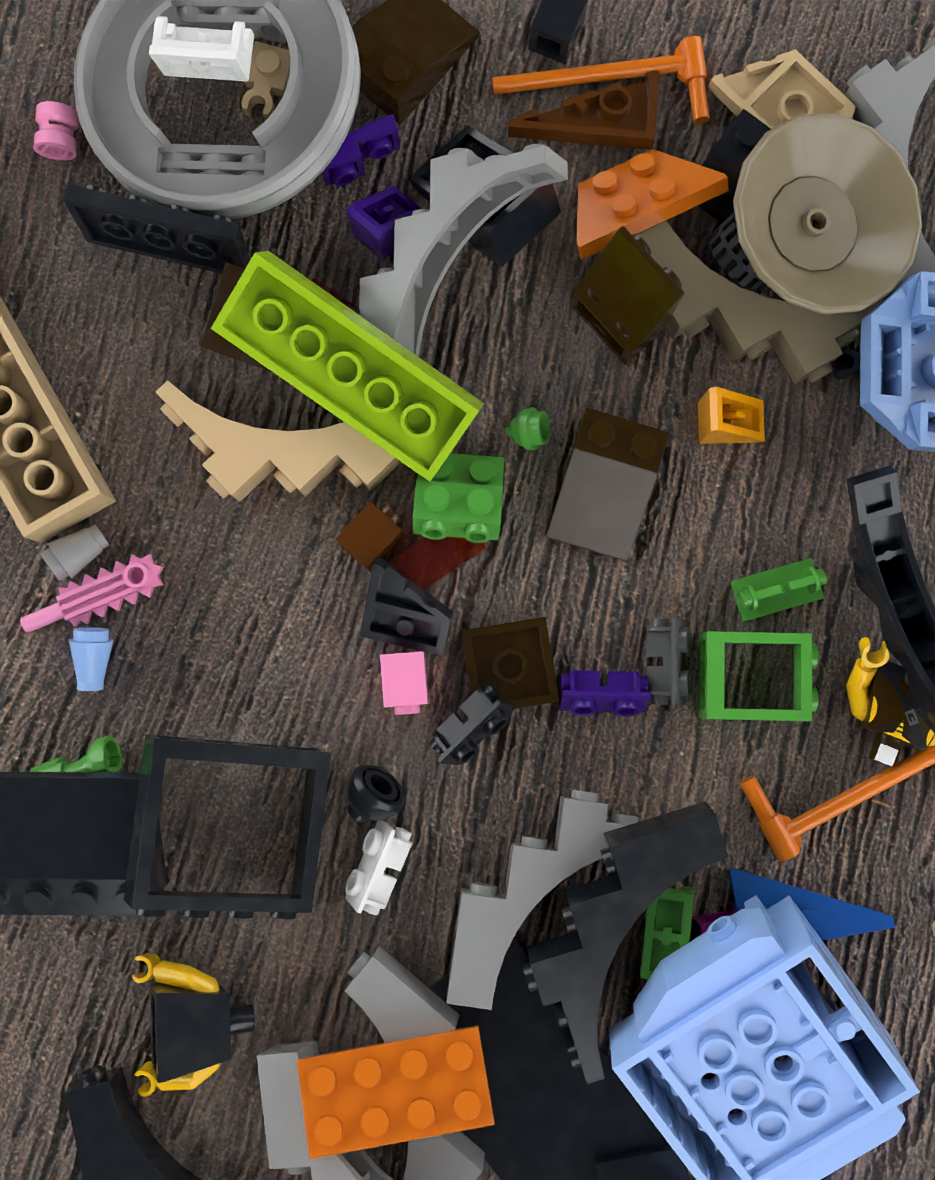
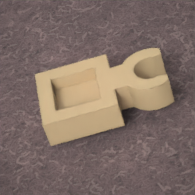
[241,41,290,121]

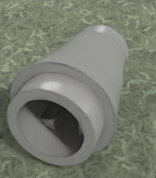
[40,524,109,581]

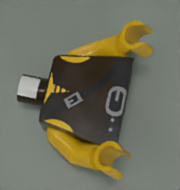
[846,637,935,768]

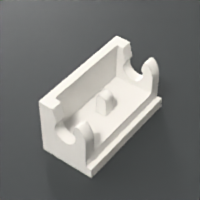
[149,16,254,82]

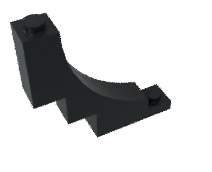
[65,1065,202,1180]

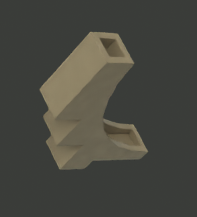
[638,220,900,385]

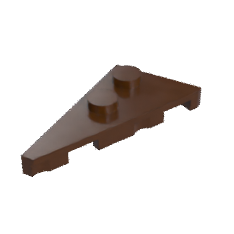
[508,71,659,150]

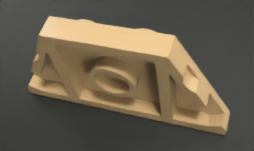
[707,50,856,129]

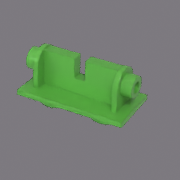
[730,558,827,622]

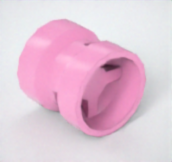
[33,101,79,161]

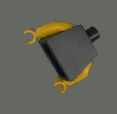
[132,953,255,1097]

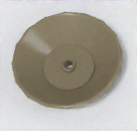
[733,113,922,315]

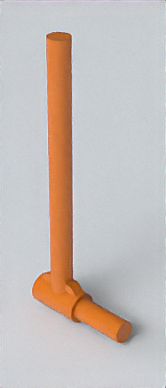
[492,36,710,125]
[739,746,935,862]

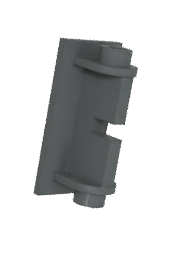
[647,617,692,705]

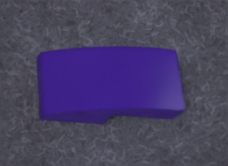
[322,114,400,186]

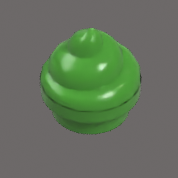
[505,407,550,450]

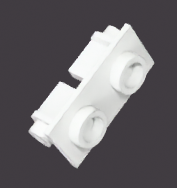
[345,820,413,915]

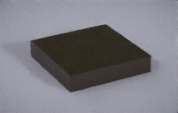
[461,617,560,709]

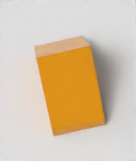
[697,387,765,444]

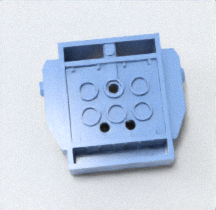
[609,895,920,1180]

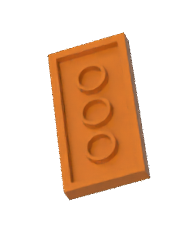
[297,1025,495,1159]

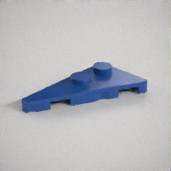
[727,867,895,941]

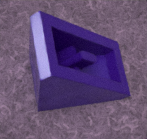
[347,186,421,261]

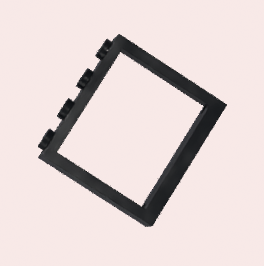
[123,734,331,919]

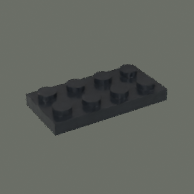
[62,184,250,274]

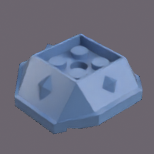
[860,271,935,452]

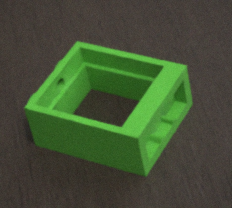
[698,631,818,721]

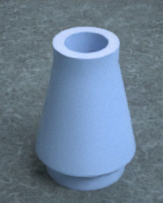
[69,627,113,691]

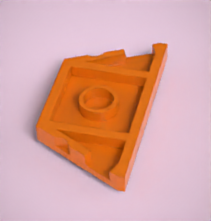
[577,149,729,260]

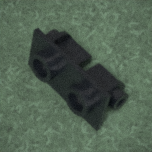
[429,683,516,765]

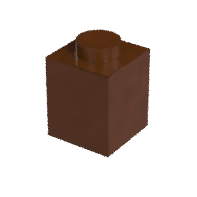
[335,501,404,572]

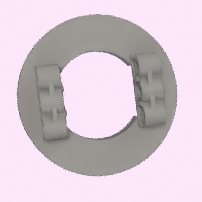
[74,0,361,220]

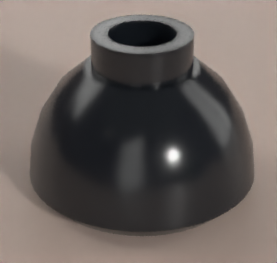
[347,764,405,823]

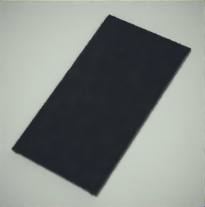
[429,937,670,1180]

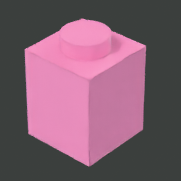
[380,651,429,715]

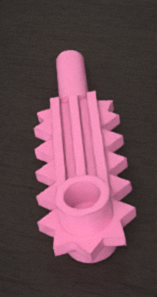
[20,554,164,633]

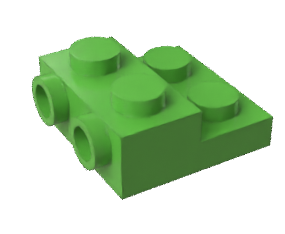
[412,453,504,543]

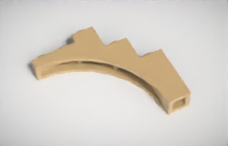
[156,380,401,502]

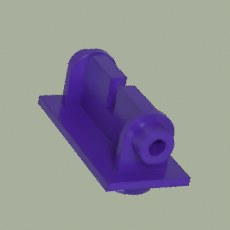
[560,670,651,717]

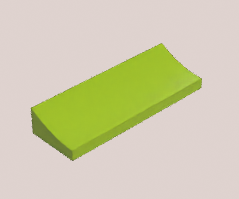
[211,251,484,482]

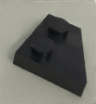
[360,557,453,656]

